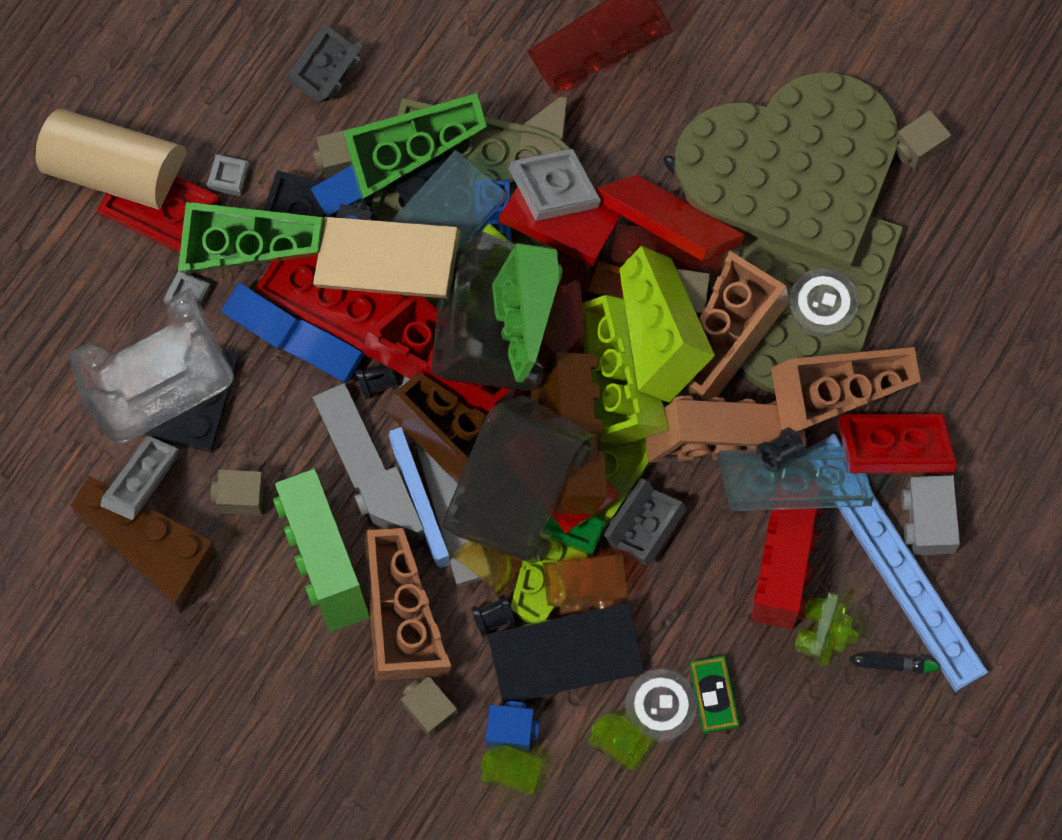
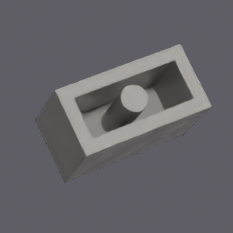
[901,476,960,555]

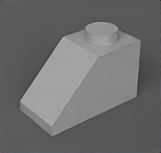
[354,467,425,541]

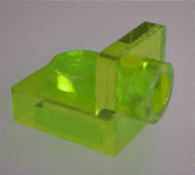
[587,713,653,771]
[480,745,543,795]

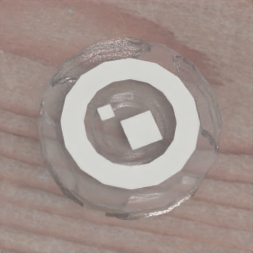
[788,268,859,337]
[625,669,698,743]

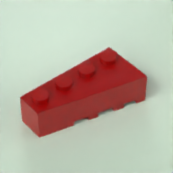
[362,295,519,422]
[750,477,825,630]

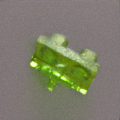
[795,593,859,667]

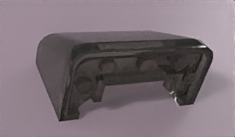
[431,231,544,391]
[442,395,595,564]

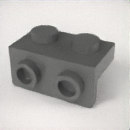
[285,24,363,103]
[604,478,687,566]

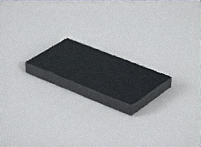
[487,602,644,705]

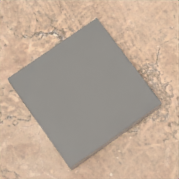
[509,149,601,221]

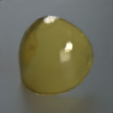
[451,537,513,597]

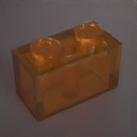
[543,554,627,613]

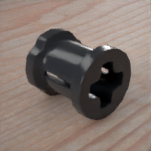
[355,364,398,400]
[756,427,805,472]
[470,595,516,638]

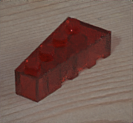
[527,0,673,93]

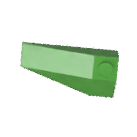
[492,243,562,382]

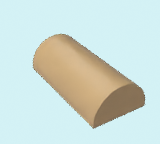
[36,109,188,210]

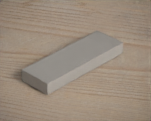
[313,383,386,491]
[100,436,180,520]

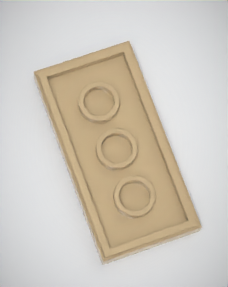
[313,217,460,299]

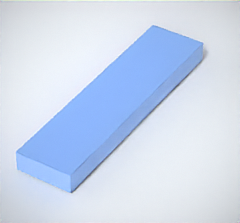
[389,427,450,569]

